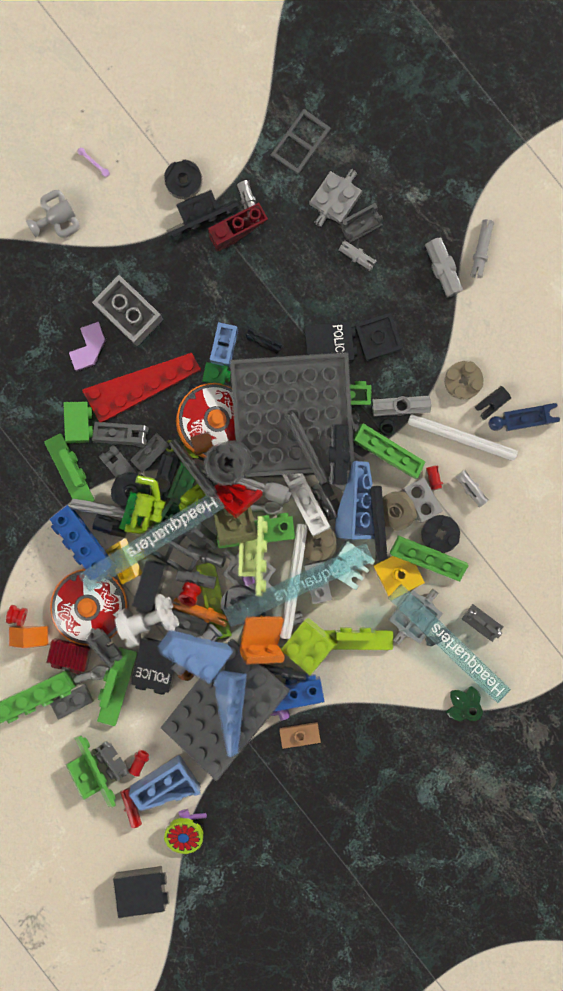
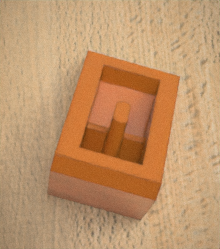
[9,626,48,648]

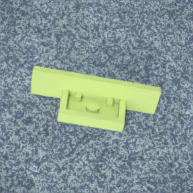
[239,516,268,597]

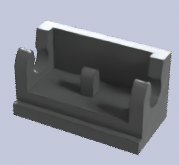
[341,203,383,243]

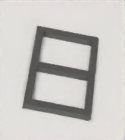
[271,109,331,174]
[140,527,200,572]

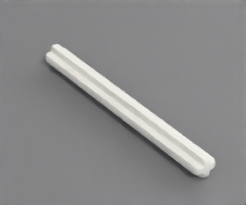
[408,414,518,461]
[280,524,308,639]

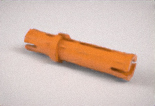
[172,597,229,627]

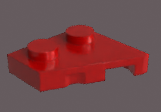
[212,483,263,518]

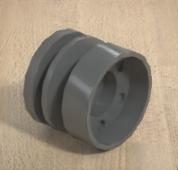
[204,441,253,485]

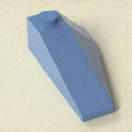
[335,461,375,540]
[214,671,247,757]

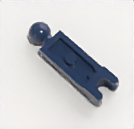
[488,403,560,432]

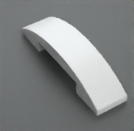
[282,473,330,537]

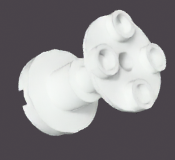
[115,594,179,648]

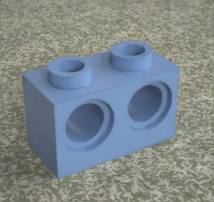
[210,322,238,368]

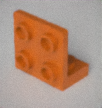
[239,616,285,664]

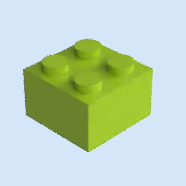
[281,618,338,675]

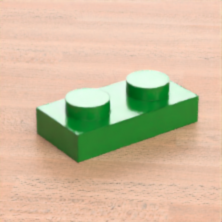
[167,462,195,502]

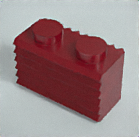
[46,638,92,674]

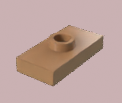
[280,722,321,749]

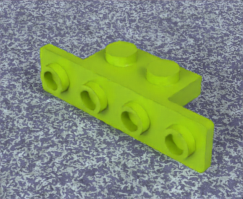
[324,627,393,650]

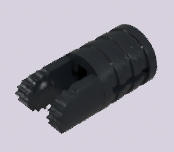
[475,386,511,420]

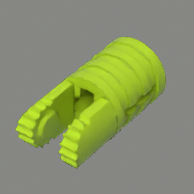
[179,484,208,512]
[129,493,155,531]

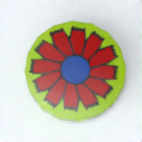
[164,818,203,854]

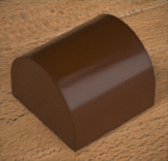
[190,431,214,456]

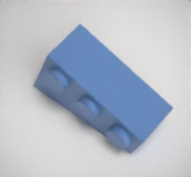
[158,630,233,683]
[129,754,201,811]

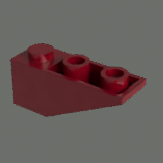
[208,203,268,252]

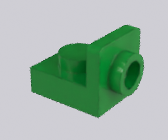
[202,362,231,385]

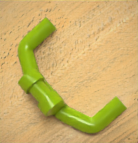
[125,475,165,534]

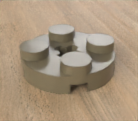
[444,361,484,400]
[383,491,417,531]
[304,528,337,562]

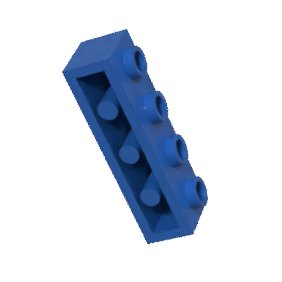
[49,505,117,582]
[274,674,325,712]

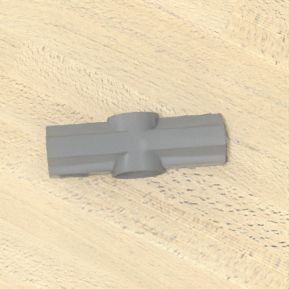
[425,237,463,297]
[372,396,431,416]

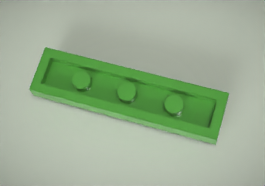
[353,423,425,479]
[390,536,469,582]

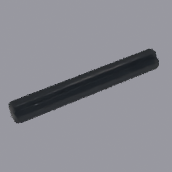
[370,486,388,561]

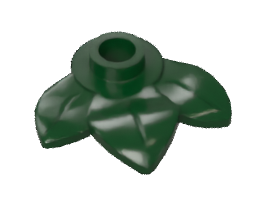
[446,686,483,721]

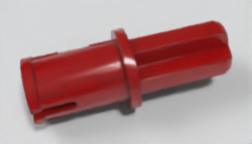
[120,788,142,828]

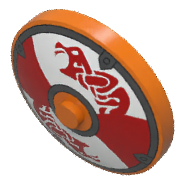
[176,383,236,458]
[50,569,128,646]

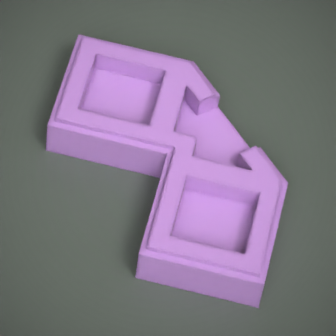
[69,322,106,371]

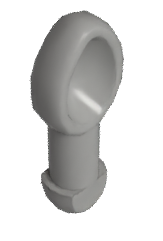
[251,501,283,515]
[73,665,110,684]

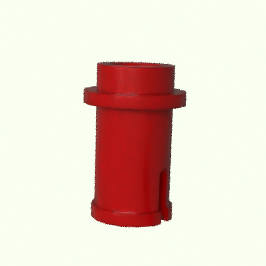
[426,466,443,490]
[128,750,149,777]

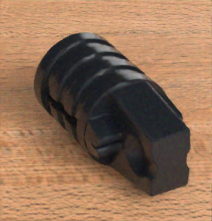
[92,514,128,538]

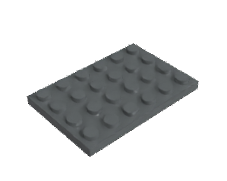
[161,639,291,781]

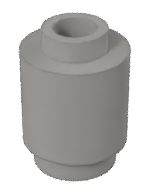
[263,481,292,505]

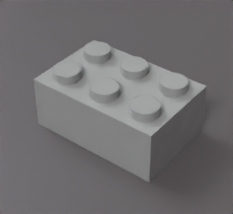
[92,275,163,346]

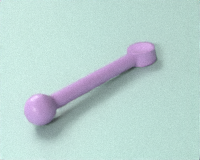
[78,148,110,177]

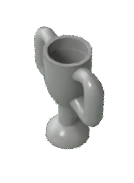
[26,190,79,238]

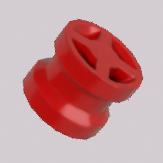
[178,582,201,606]
[6,605,28,627]

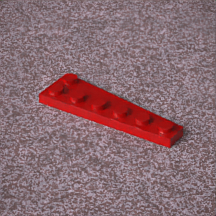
[82,353,201,423]

